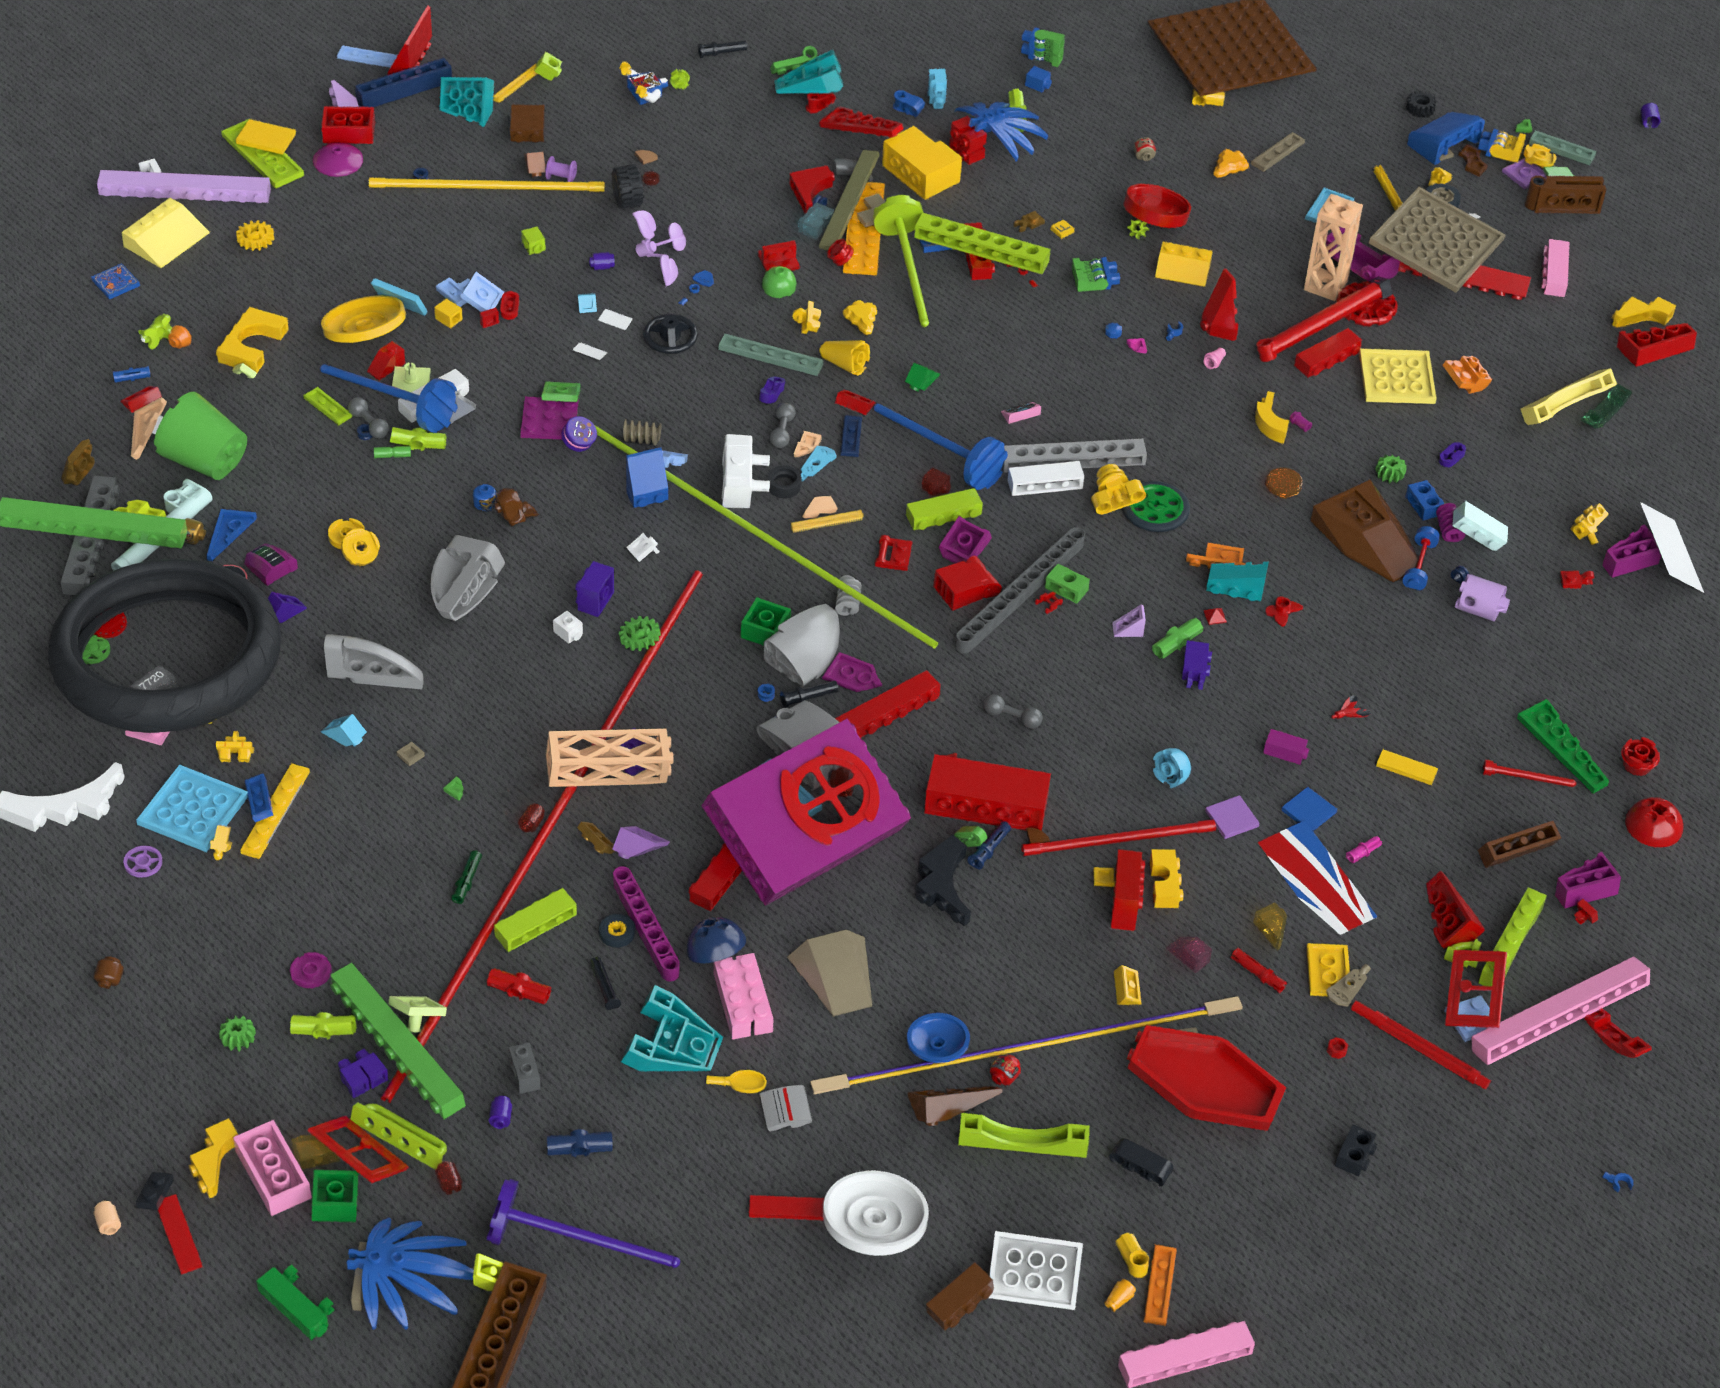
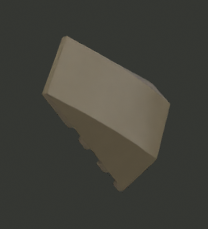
[787,930,872,1016]

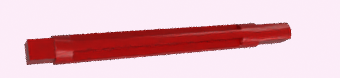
[1351,1001,1492,1089]

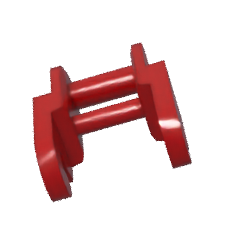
[1035,591,1063,614]

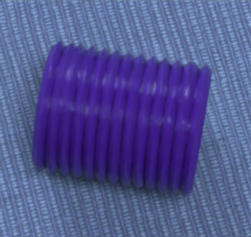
[1640,103,1660,128]

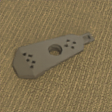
[1326,964,1371,1007]

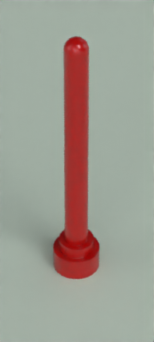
[1483,759,1576,787]

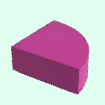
[1126,338,1147,353]

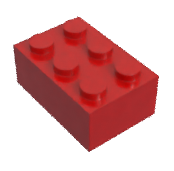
[322,106,375,144]

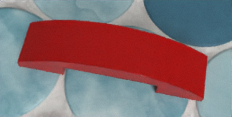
[1584,1008,1652,1058]

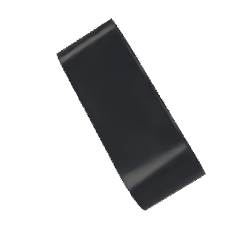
[1109,1138,1174,1187]

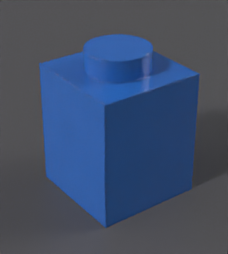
[1025,66,1052,92]

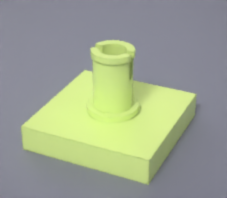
[392,363,431,392]
[389,996,447,1032]

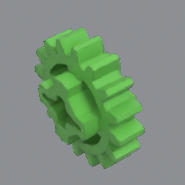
[619,616,661,651]

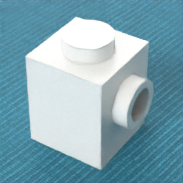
[553,611,583,644]

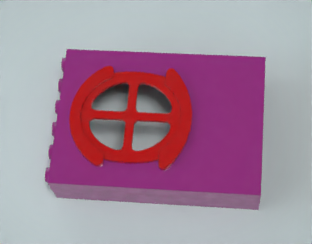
[701,719,911,906]

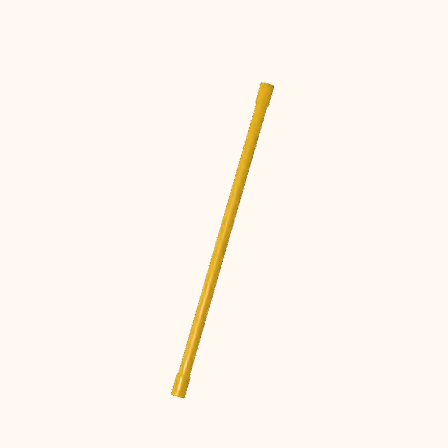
[369,178,605,192]

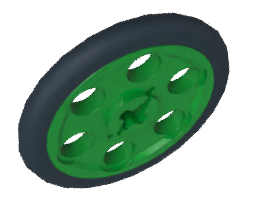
[1122,481,1190,532]

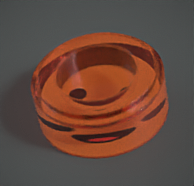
[643,171,660,185]

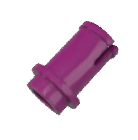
[1289,411,1312,432]

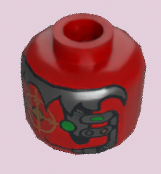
[990,1054,1021,1085]

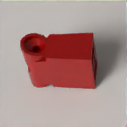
[933,555,1002,611]

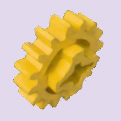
[236,220,274,251]

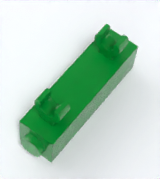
[256,1265,334,1340]

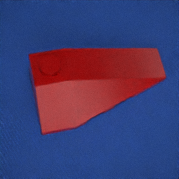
[1200,269,1238,341]
[1426,871,1485,948]

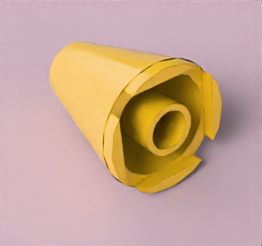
[820,340,870,375]

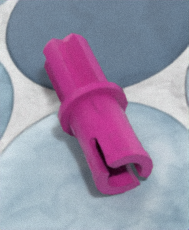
[1346,836,1382,864]

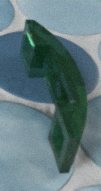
[1581,384,1632,429]

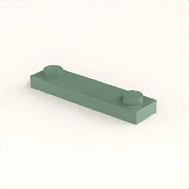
[1529,130,1596,165]

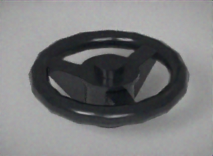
[643,314,698,354]

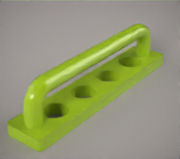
[351,1102,447,1170]

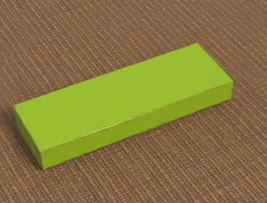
[304,387,352,426]

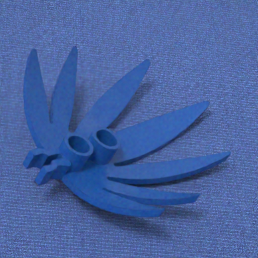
[954,102,1048,162]
[347,1218,474,1329]

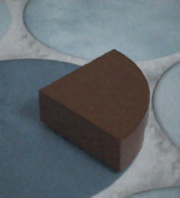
[1026,828,1050,843]

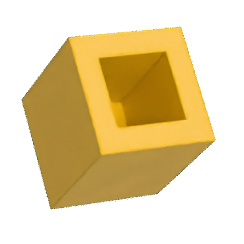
[434,299,462,328]

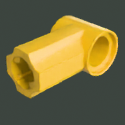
[1192,89,1225,106]
[1116,1233,1149,1278]

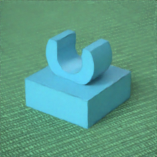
[578,293,597,313]

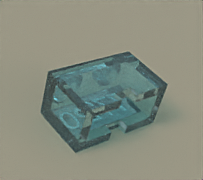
[798,202,834,240]

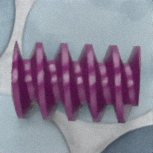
[1436,503,1466,542]

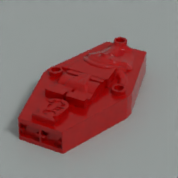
[1127,1025,1286,1131]

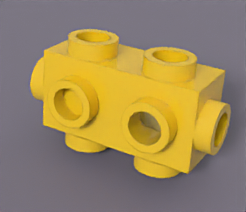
[1570,503,1609,545]

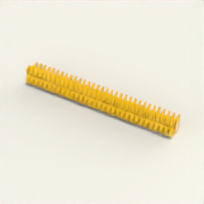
[493,64,538,103]
[1374,165,1403,211]
[790,510,863,533]

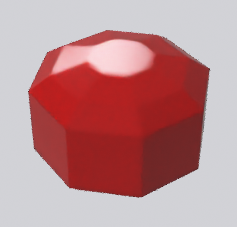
[1327,1037,1348,1059]

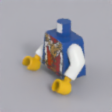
[620,62,668,105]

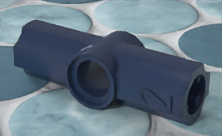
[547,1129,613,1157]

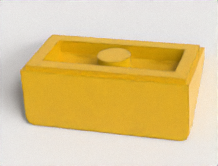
[1114,965,1141,1005]

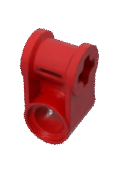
[806,92,836,113]

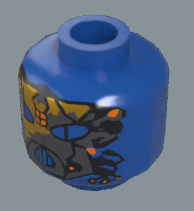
[473,484,497,511]

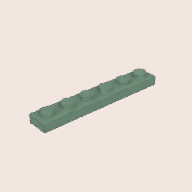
[719,334,823,376]

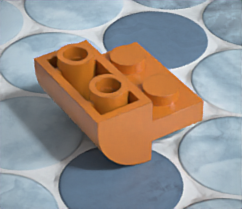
[1443,356,1492,394]

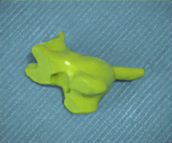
[138,314,172,349]

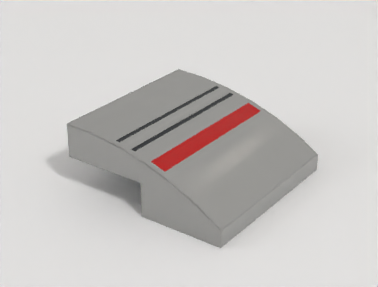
[760,1085,812,1131]

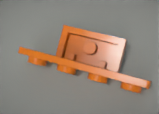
[1186,543,1253,569]

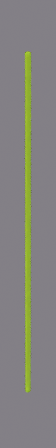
[594,425,938,648]

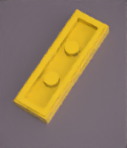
[1376,749,1438,785]

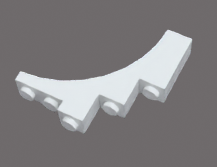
[0,762,124,832]

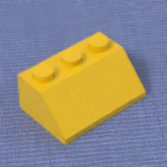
[1155,242,1213,287]

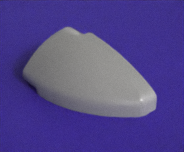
[764,604,840,688]
[324,634,424,689]

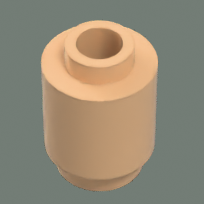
[94,1201,121,1235]

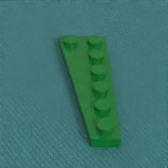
[1517,699,1609,794]

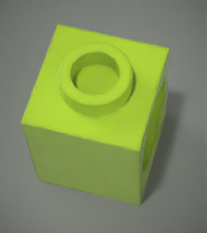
[535,52,562,80]
[521,226,545,255]

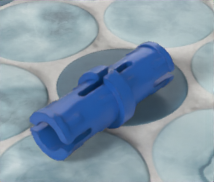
[113,366,151,383]

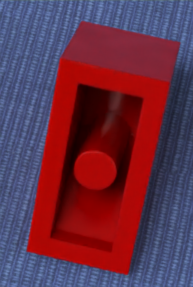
[367,341,405,381]

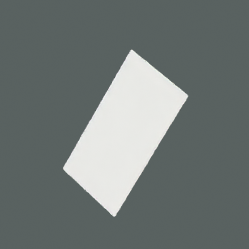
[1640,502,1704,592]

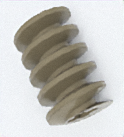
[623,419,662,445]

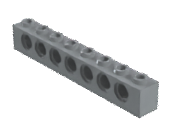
[1003,439,1147,472]

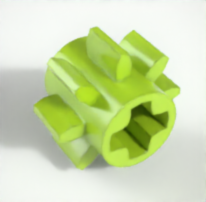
[670,69,690,89]
[1127,219,1149,239]

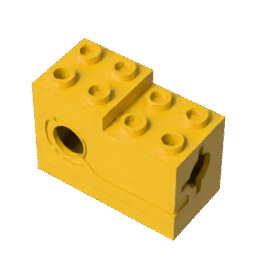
[882,126,962,200]

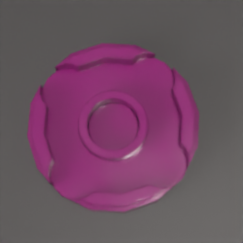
[290,952,332,988]

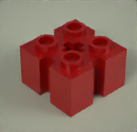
[949,116,987,165]

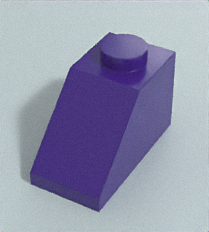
[267,592,307,623]

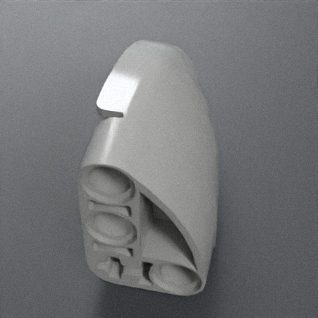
[431,535,505,621]

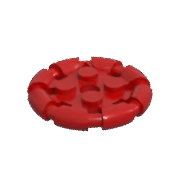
[1336,282,1398,327]

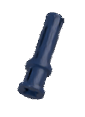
[967,821,1011,870]

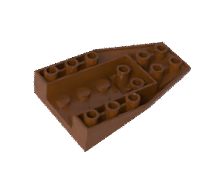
[1311,480,1422,582]

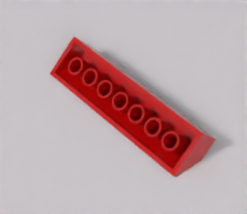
[1398,261,1531,300]

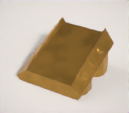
[61,439,95,485]

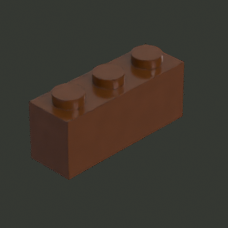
[926,1263,994,1330]

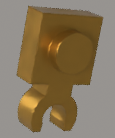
[1014,211,1045,232]

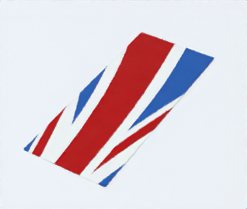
[1258,821,1377,935]

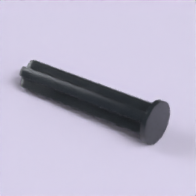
[590,957,621,1010]

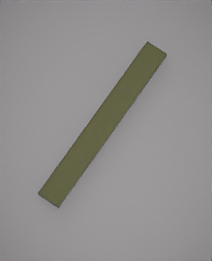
[819,150,879,250]

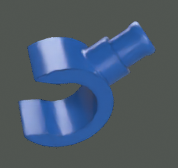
[1166,322,1183,341]
[1603,1172,1633,1192]

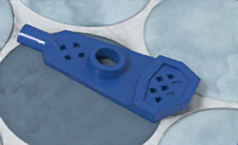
[679,270,714,305]

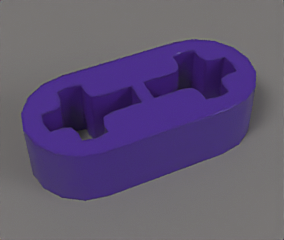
[1439,442,1466,467]

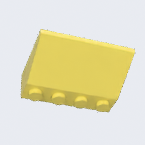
[122,198,209,268]

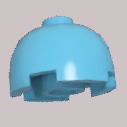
[1153,748,1191,788]

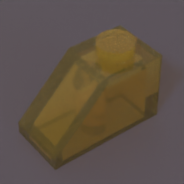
[1253,903,1287,951]
[291,1134,340,1170]

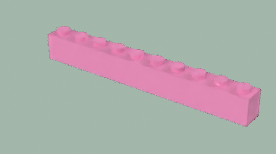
[1472,957,1650,1065]

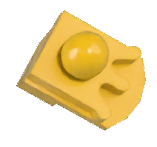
[1428,167,1452,186]
[210,825,232,860]

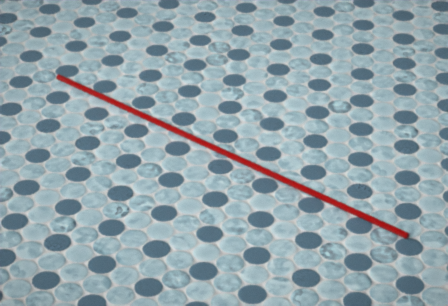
[381,570,703,1103]

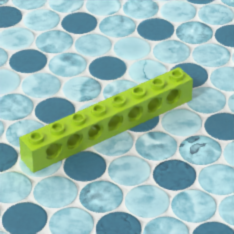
[915,213,1050,274]

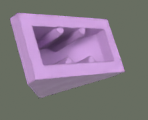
[1112,605,1146,637]

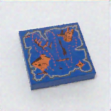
[91,263,140,300]

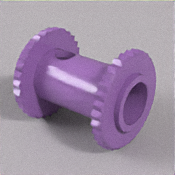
[545,156,577,182]

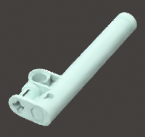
[111,479,212,571]

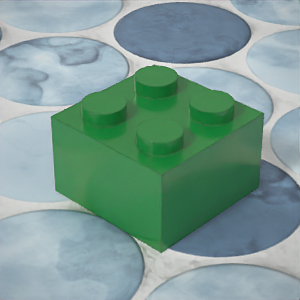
[741,597,791,645]
[312,1170,358,1222]

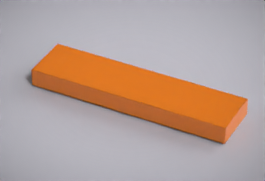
[1144,1245,1177,1326]

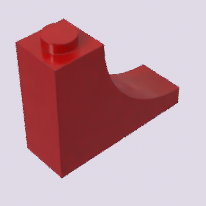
[789,165,835,216]

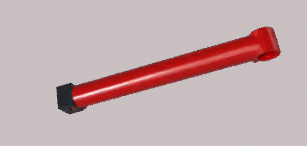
[1256,276,1393,362]

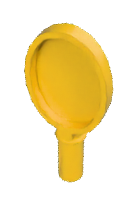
[706,1070,767,1093]

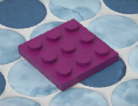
[521,397,579,440]

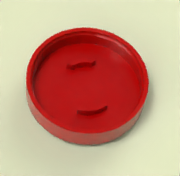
[1123,184,1191,228]

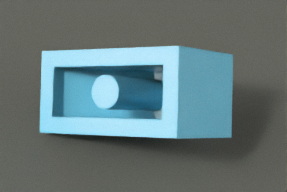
[321,714,367,746]

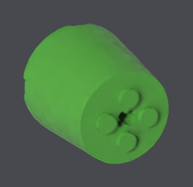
[154,392,247,480]

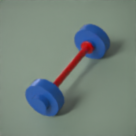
[1403,526,1440,590]

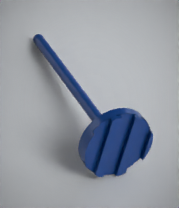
[320,364,458,433]
[874,404,1008,490]

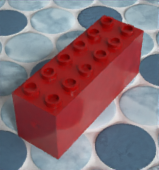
[925,754,1051,831]

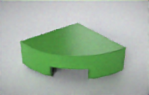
[1515,119,1532,133]
[443,776,464,801]

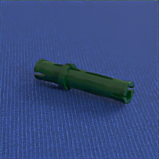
[451,850,482,904]

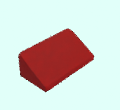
[120,386,162,413]
[835,390,876,415]

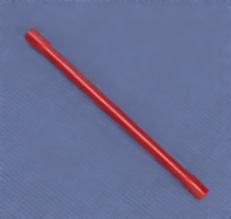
[1021,819,1216,856]

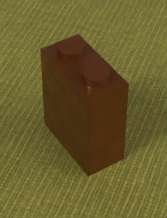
[510,105,545,143]

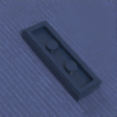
[841,415,862,457]

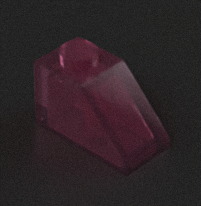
[1166,937,1212,973]

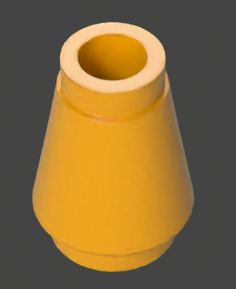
[1104,1279,1136,1312]

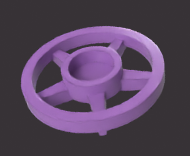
[124,846,162,877]

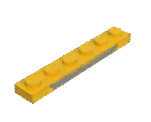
[240,763,310,859]

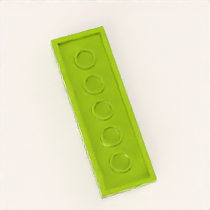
[221,119,304,189]

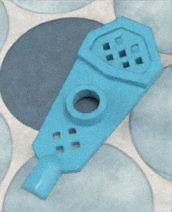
[801,446,837,481]

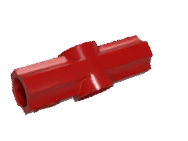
[487,968,551,1004]

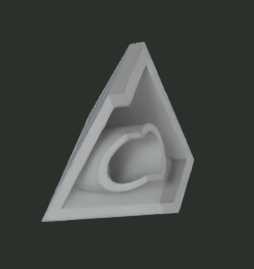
[449,394,476,424]

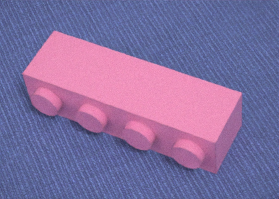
[1541,239,1569,297]

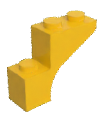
[1612,297,1676,328]
[189,1119,238,1198]

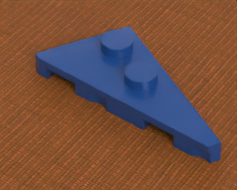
[207,509,257,561]

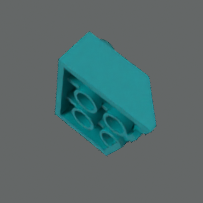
[440,77,494,127]

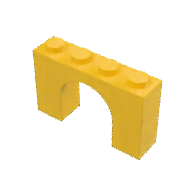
[216,307,289,372]

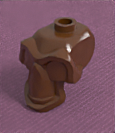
[494,488,539,527]

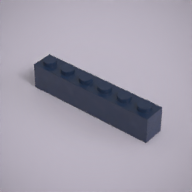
[355,58,452,107]

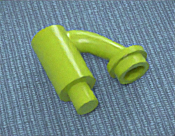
[1444,939,1482,968]

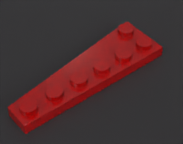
[819,106,903,138]

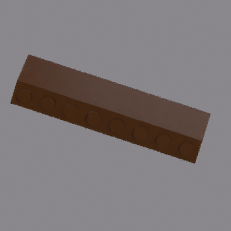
[453,1262,547,1388]

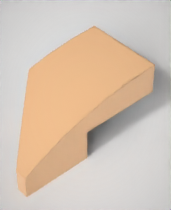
[794,431,822,457]
[803,496,838,518]

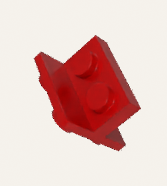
[758,240,800,272]

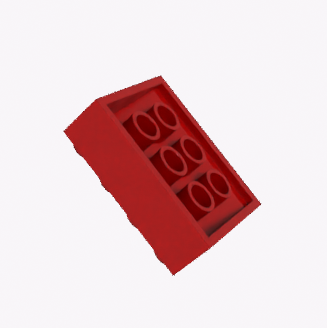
[387,5,432,75]

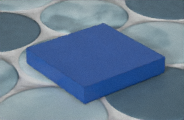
[1281,787,1337,831]

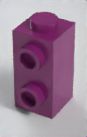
[1263,729,1310,765]

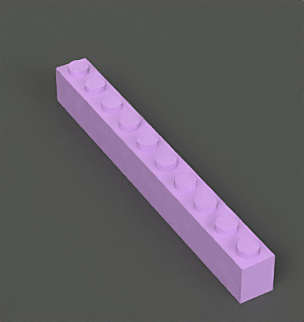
[97,170,271,203]

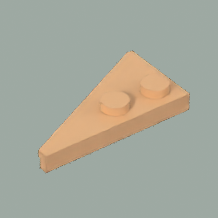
[131,397,167,459]

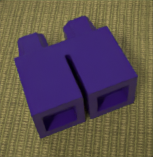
[338,1049,388,1098]

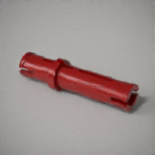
[1231,948,1287,993]

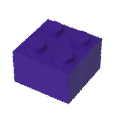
[575,561,614,617]

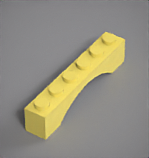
[1521,368,1617,425]

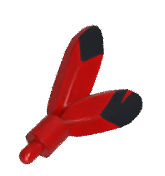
[1332,695,1371,719]

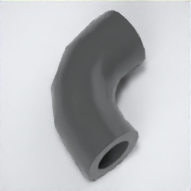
[833,158,873,182]

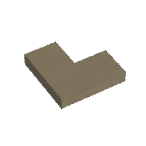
[857,194,885,227]

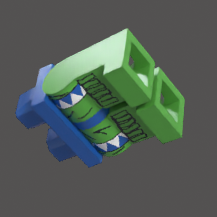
[1021,28,1065,67]
[1072,257,1120,292]

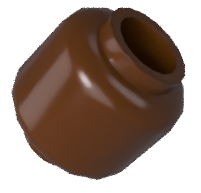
[93,956,124,989]

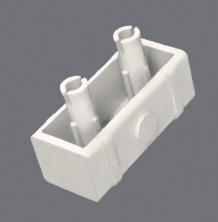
[722,434,770,508]

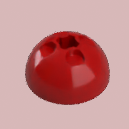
[1625,797,1684,847]

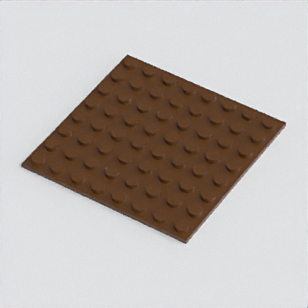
[1148,0,1317,97]

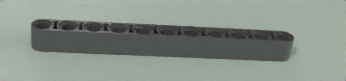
[955,527,1085,653]

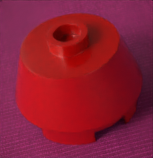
[1621,737,1660,776]

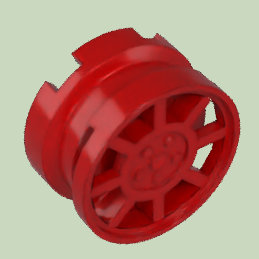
[827,239,854,266]

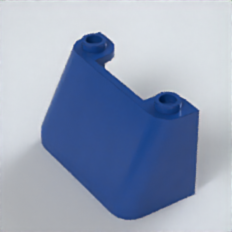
[1407,112,1485,165]

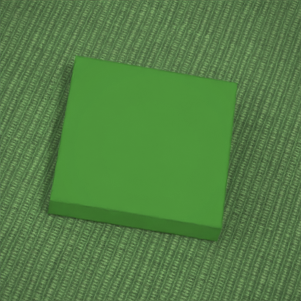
[542,381,581,402]

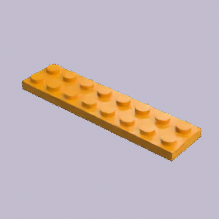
[843,182,885,275]

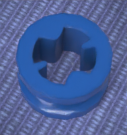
[758,684,775,702]

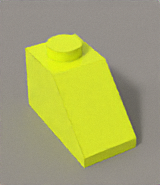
[473,1254,504,1291]

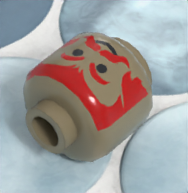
[1133,137,1156,161]

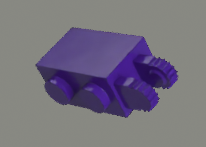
[1182,640,1212,690]

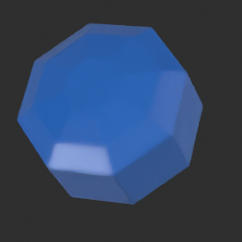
[1105,323,1122,338]

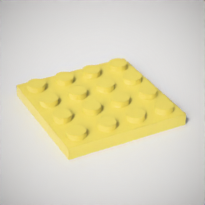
[1359,349,1436,404]

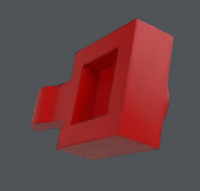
[1560,571,1594,588]

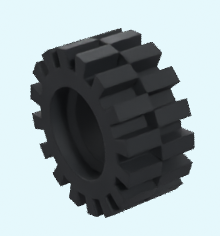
[1406,91,1437,118]

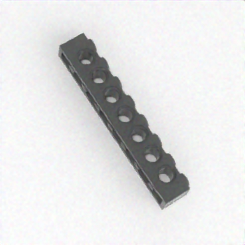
[61,476,120,595]

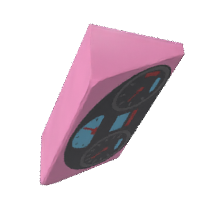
[1001,402,1041,424]

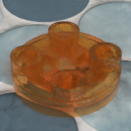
[1266,468,1303,499]

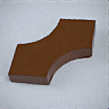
[1459,144,1488,177]

